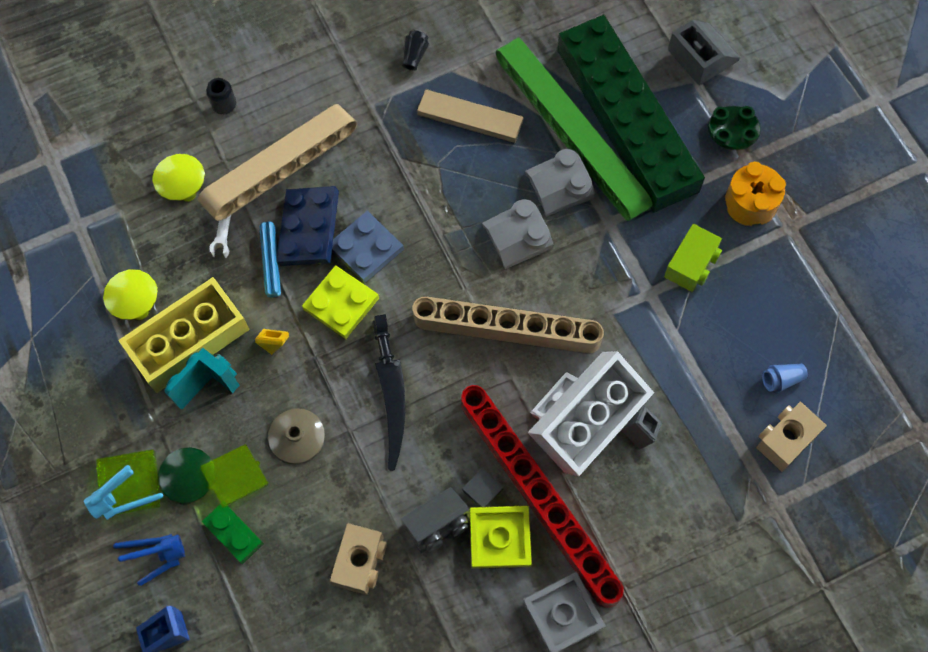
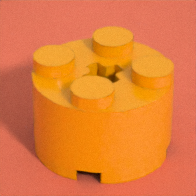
[725,161,786,226]

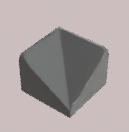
[621,405,662,449]

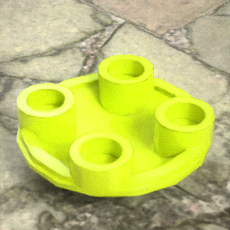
[152,154,205,202]
[103,269,158,320]

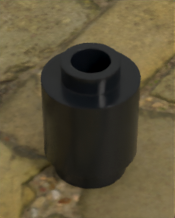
[206,78,237,115]

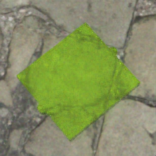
[200,444,268,508]

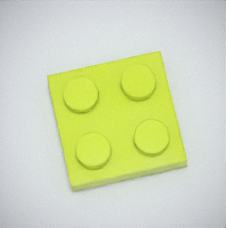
[302,265,379,339]
[470,506,532,569]

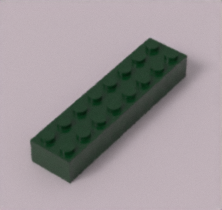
[557,15,705,213]

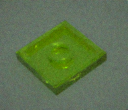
[96,449,161,517]

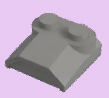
[525,149,595,217]
[482,199,554,269]

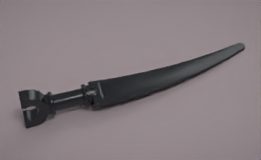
[372,314,406,471]

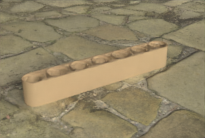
[198,104,357,221]
[412,297,604,353]

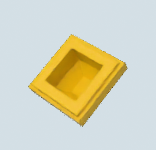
[255,329,289,355]

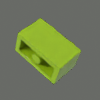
[664,224,723,292]

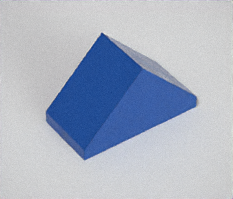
[136,606,190,652]

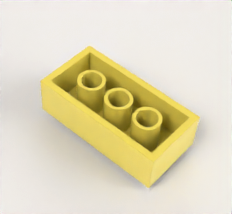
[118,277,250,393]

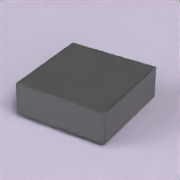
[462,468,503,507]

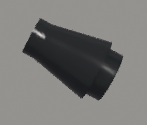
[402,30,429,71]

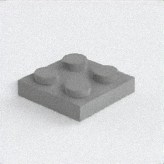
[523,572,606,652]

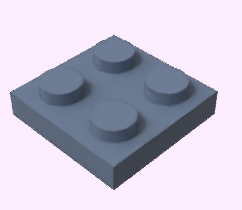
[332,211,404,284]

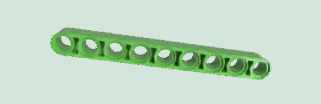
[495,38,652,221]

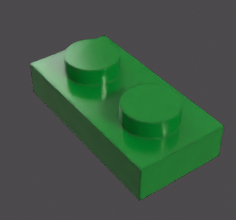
[202,501,264,564]

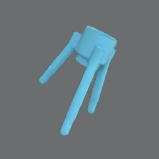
[84,465,163,520]

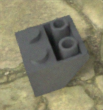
[668,20,740,86]
[401,487,470,553]

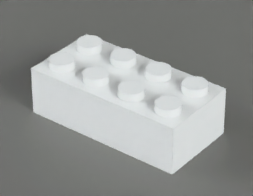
[528,351,654,476]

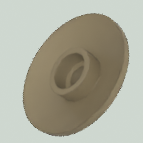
[268,409,325,464]

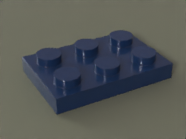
[277,186,339,266]

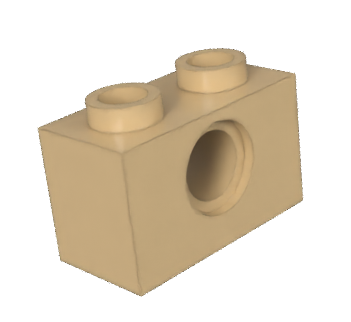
[756,401,827,472]
[330,523,387,595]

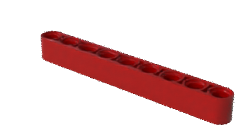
[461,385,623,608]

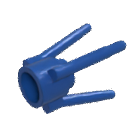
[113,534,185,586]

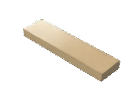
[417,89,523,143]

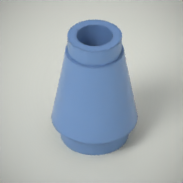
[762,363,808,393]

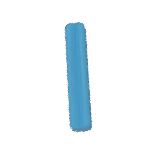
[260,221,281,298]

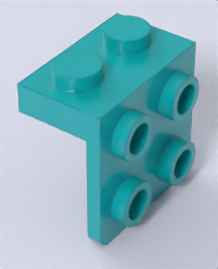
[164,348,240,409]

